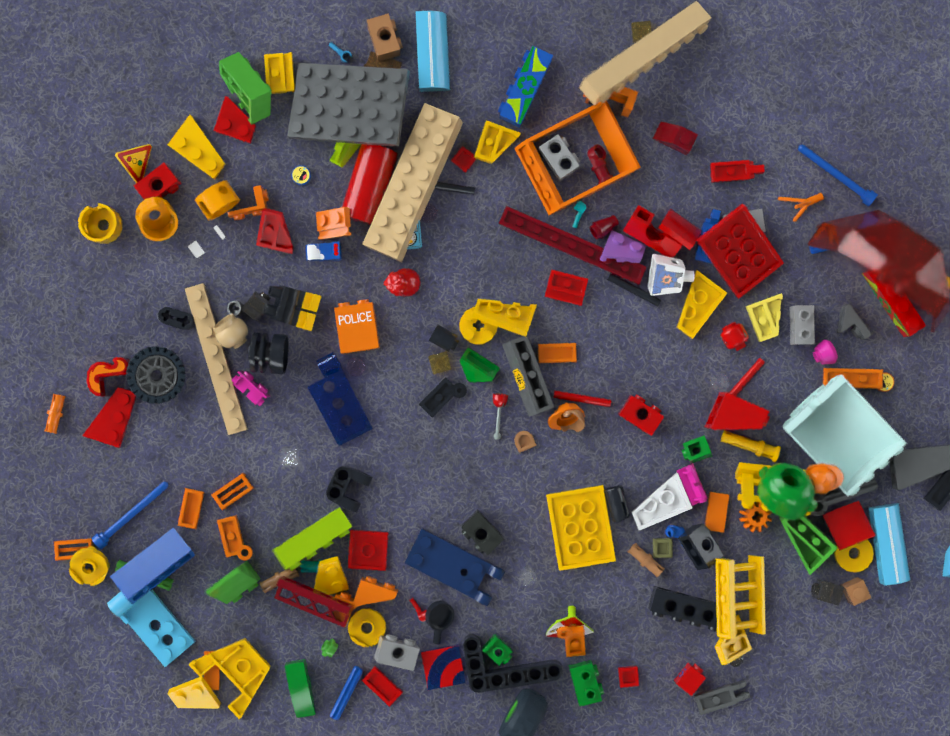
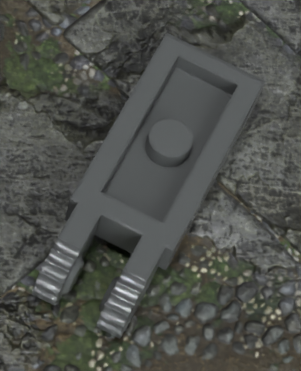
[694,680,750,715]

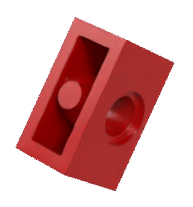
[134,163,182,200]
[618,394,664,436]

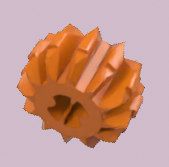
[739,502,772,532]

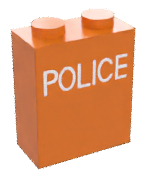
[334,299,380,354]

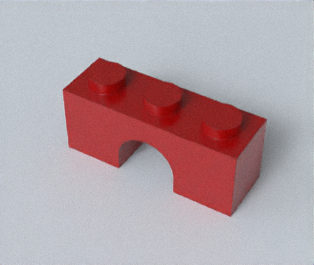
[623,205,682,258]

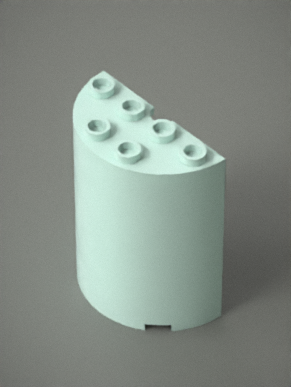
[783,375,906,496]

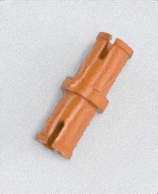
[44,394,66,434]

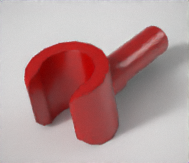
[409,598,427,622]

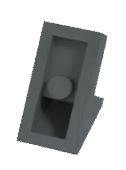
[837,303,872,340]

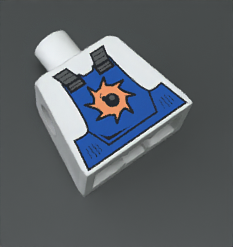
[648,254,695,296]

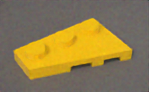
[168,115,226,180]
[676,270,727,339]
[471,299,537,337]

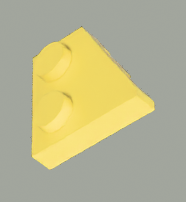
[746,293,783,342]

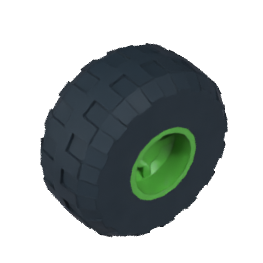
[499,688,548,736]

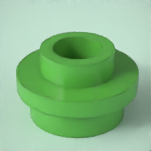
[321,638,338,657]

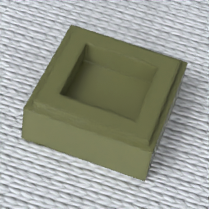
[652,538,673,558]

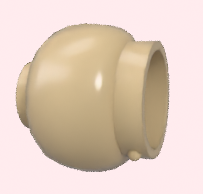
[213,314,248,349]

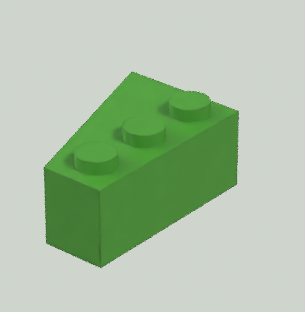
[219,52,272,125]
[779,515,838,575]

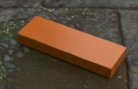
[823,368,883,389]

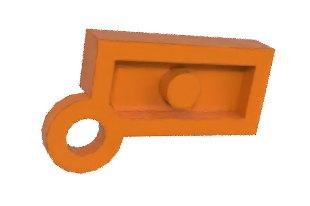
[217,515,253,561]
[557,626,586,657]

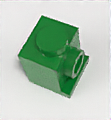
[681,435,713,464]
[482,633,512,665]

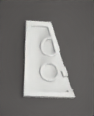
[631,472,692,530]

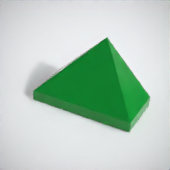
[459,347,500,382]

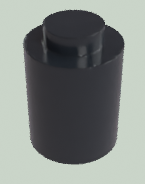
[429,324,459,352]

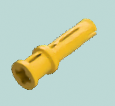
[721,430,781,463]

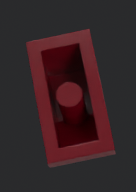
[652,121,698,156]

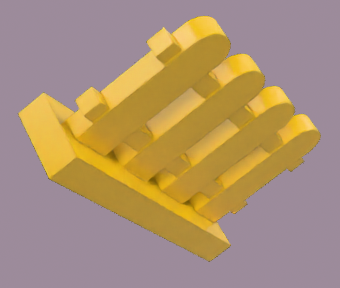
[735,462,811,516]

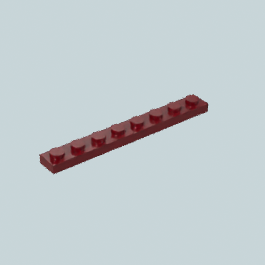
[499,206,647,285]

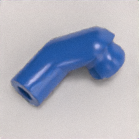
[665,525,685,547]

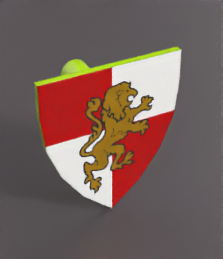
[546,606,594,638]

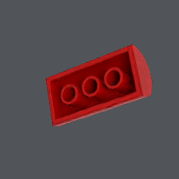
[342,144,398,225]

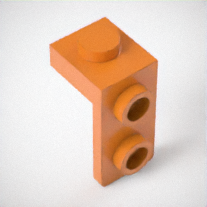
[227,185,269,220]

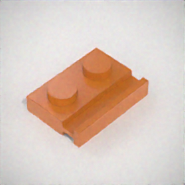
[316,207,351,240]

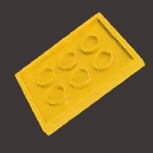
[546,485,616,571]

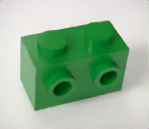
[569,660,604,707]

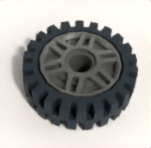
[126,346,186,404]

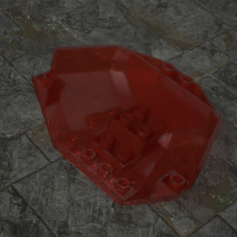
[807,210,950,333]

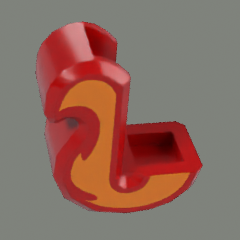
[86,357,130,397]

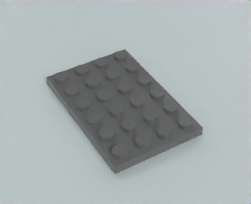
[287,63,410,147]

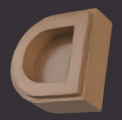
[514,431,537,453]

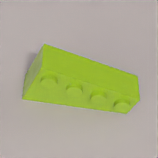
[272,507,352,571]

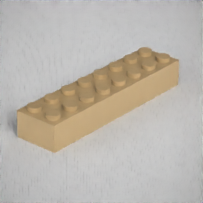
[363,103,463,262]

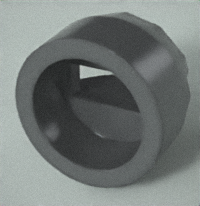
[227,301,244,316]

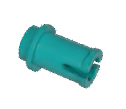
[300,559,322,573]

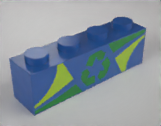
[498,46,553,128]

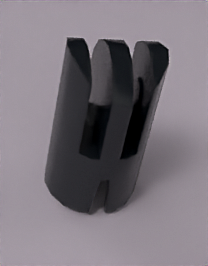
[604,485,630,523]

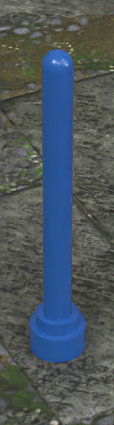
[798,145,878,207]
[92,482,168,549]

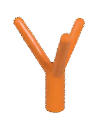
[778,193,824,222]

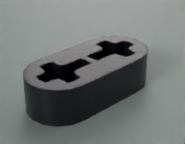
[158,307,195,330]

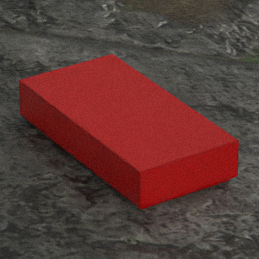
[362,666,403,707]

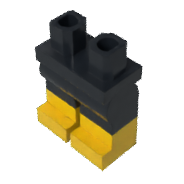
[262,285,321,331]

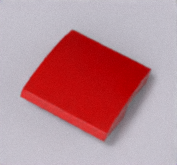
[658,208,702,250]
[823,501,876,551]

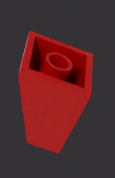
[705,392,770,430]

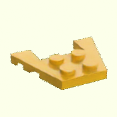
[189,638,271,719]

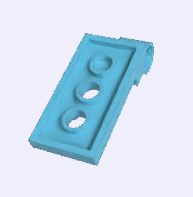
[107,590,195,667]

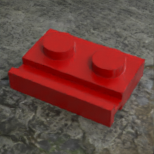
[544,269,588,306]

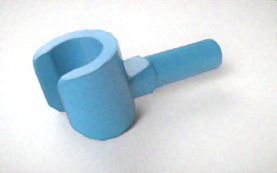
[329,42,352,63]

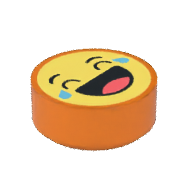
[877,373,894,392]

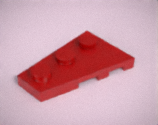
[82,387,137,448]

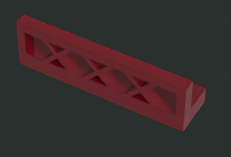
[274,576,354,628]

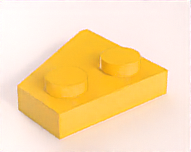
[474,120,521,164]

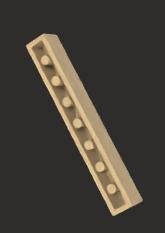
[580,1,711,106]

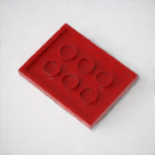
[696,204,784,299]

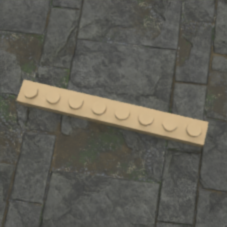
[185,283,248,435]

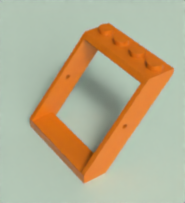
[514,101,641,215]

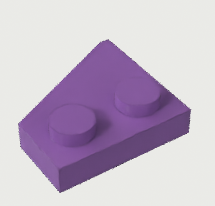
[600,230,647,263]

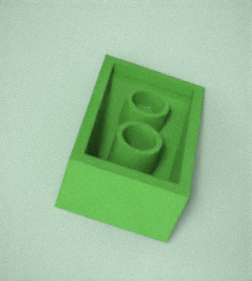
[205,560,261,604]

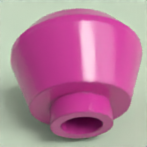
[813,339,838,365]

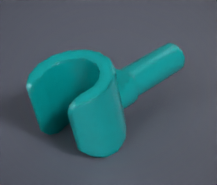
[572,201,586,228]

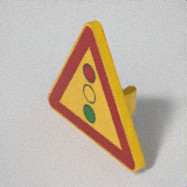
[115,144,152,183]

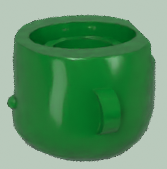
[757,463,818,520]

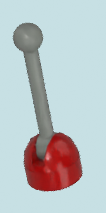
[493,393,508,440]

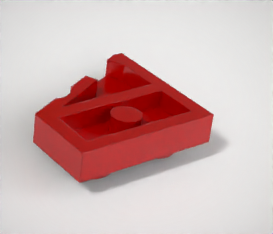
[213,96,256,144]
[256,208,294,254]

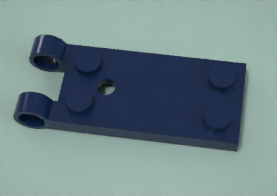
[405,529,505,606]

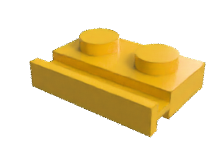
[264,52,295,94]

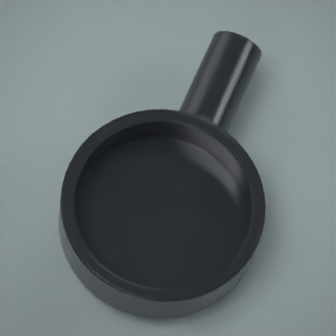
[425,601,454,644]

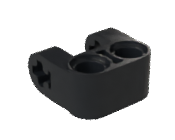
[326,466,373,512]

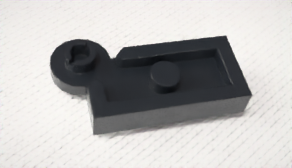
[419,377,467,418]

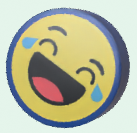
[291,165,311,185]

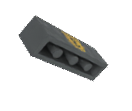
[502,335,554,417]

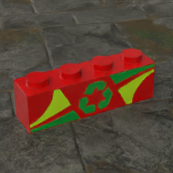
[862,261,926,337]

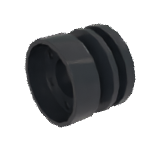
[248,332,289,374]

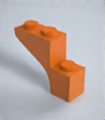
[328,576,398,621]

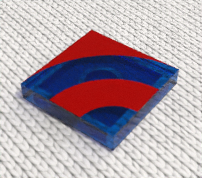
[421,644,466,690]

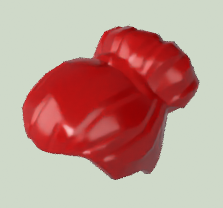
[384,268,421,297]

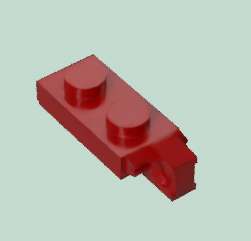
[710,160,765,183]

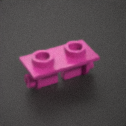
[231,371,270,406]
[677,464,708,506]

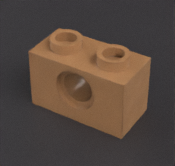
[367,13,403,62]

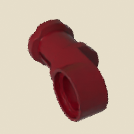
[587,144,614,184]

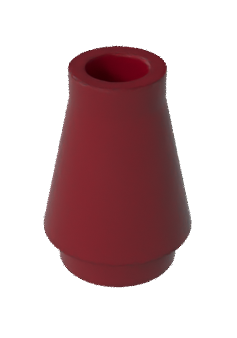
[589,215,619,239]

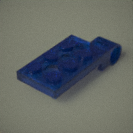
[308,352,373,446]

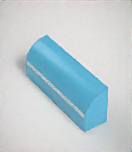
[416,11,450,92]
[868,503,910,586]

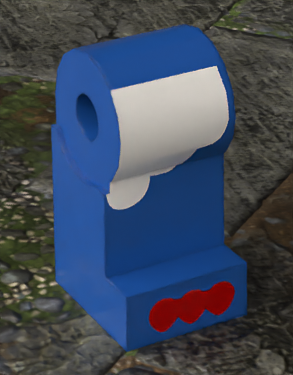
[305,241,342,261]

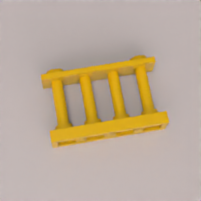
[716,555,766,639]

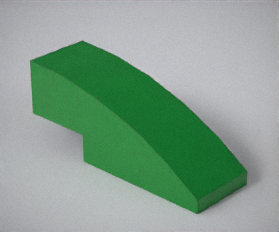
[285,659,316,718]

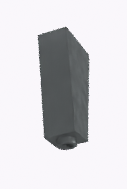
[889,444,950,490]

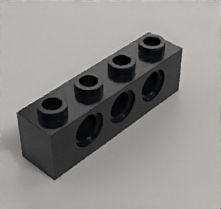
[648,586,717,632]

